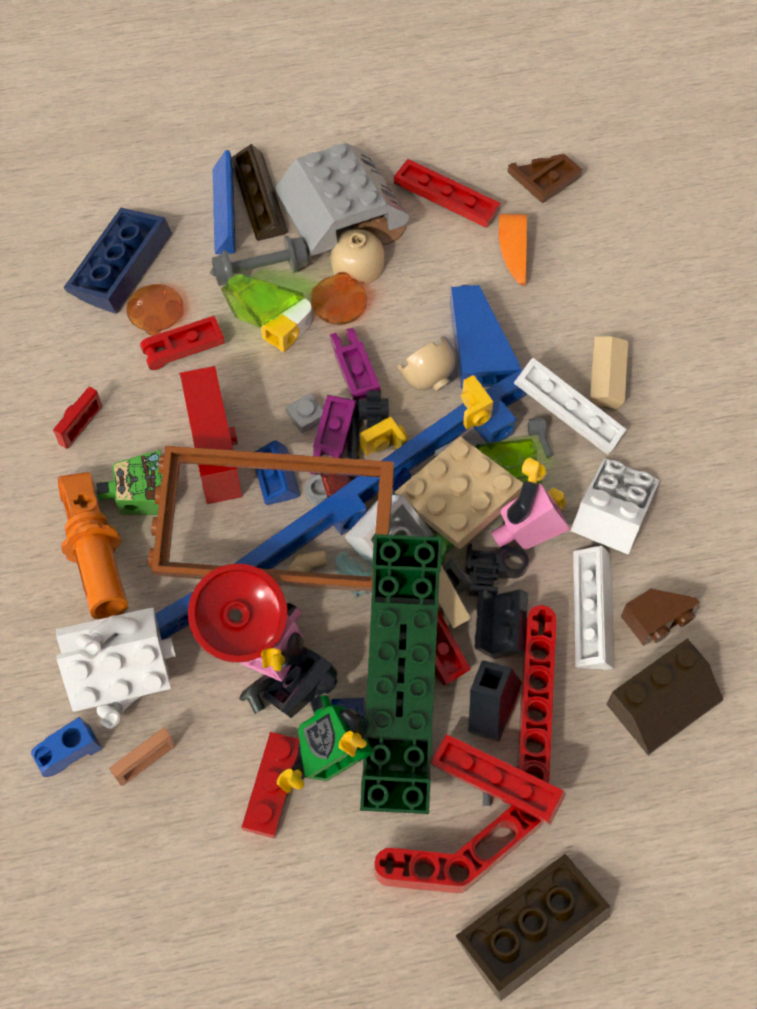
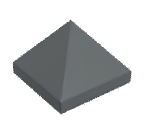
[443,558,472,595]

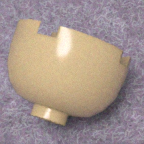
[330,229,385,285]
[397,336,456,391]

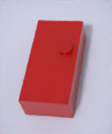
[180,366,242,504]

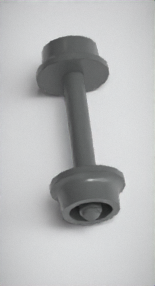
[210,236,309,287]

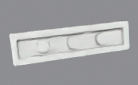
[514,358,627,454]

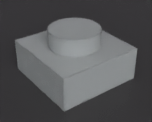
[286,393,323,434]

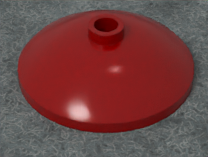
[188,564,287,663]

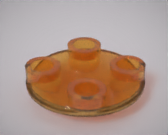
[311,272,367,325]
[126,284,184,336]

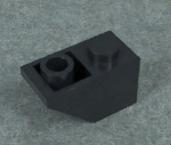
[468,660,522,742]

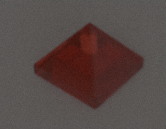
[320,473,350,498]

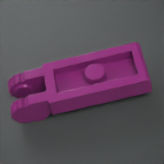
[329,328,381,401]
[310,395,357,479]

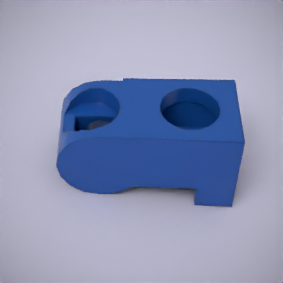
[31,717,102,777]

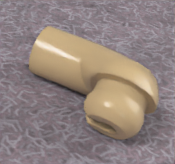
[287,550,327,572]

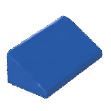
[254,440,301,505]

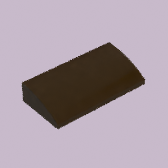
[456,854,610,1001]

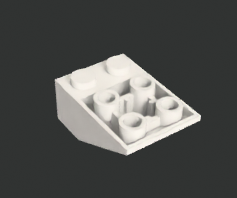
[571,458,660,554]

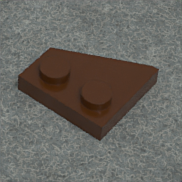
[507,154,583,203]

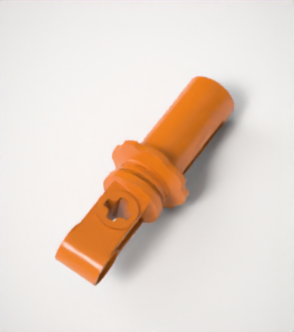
[58,472,128,620]

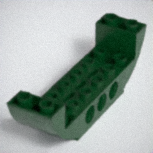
[360,534,442,814]

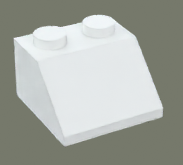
[345,495,436,565]

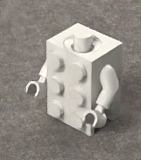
[56,607,176,729]

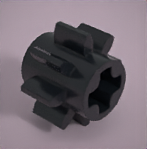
[359,391,389,427]

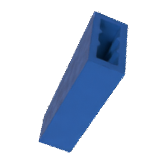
[450,285,521,389]

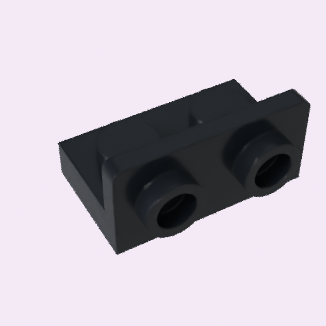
[475,589,528,659]

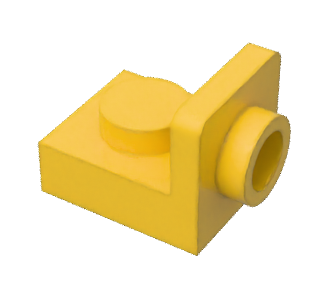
[461,375,493,429]
[360,417,408,456]

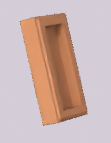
[109,727,175,786]

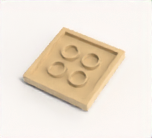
[395,437,523,550]

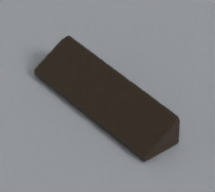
[232,144,288,241]

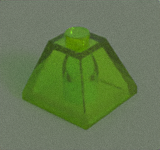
[221,274,305,328]

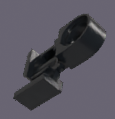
[465,543,529,596]

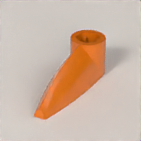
[498,214,527,286]

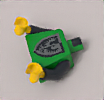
[277,695,373,794]

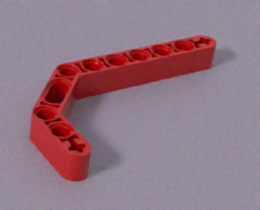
[374,605,557,893]

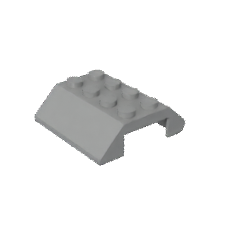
[275,143,409,256]

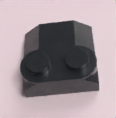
[262,646,338,718]

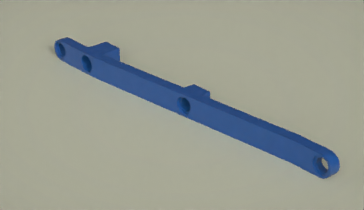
[155,368,528,640]

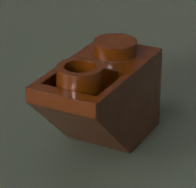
[621,588,700,646]

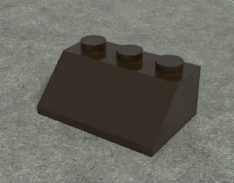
[606,638,724,756]

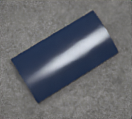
[64,207,172,314]

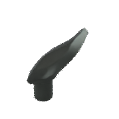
[239,675,275,714]

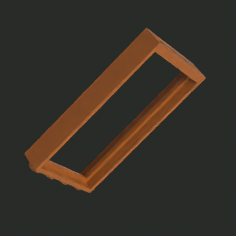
[148,446,394,592]

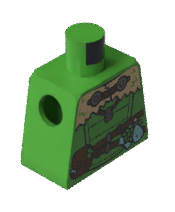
[96,450,162,515]

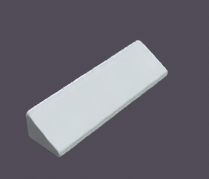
[573,545,614,670]

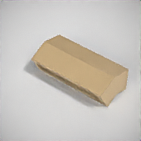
[590,336,628,410]

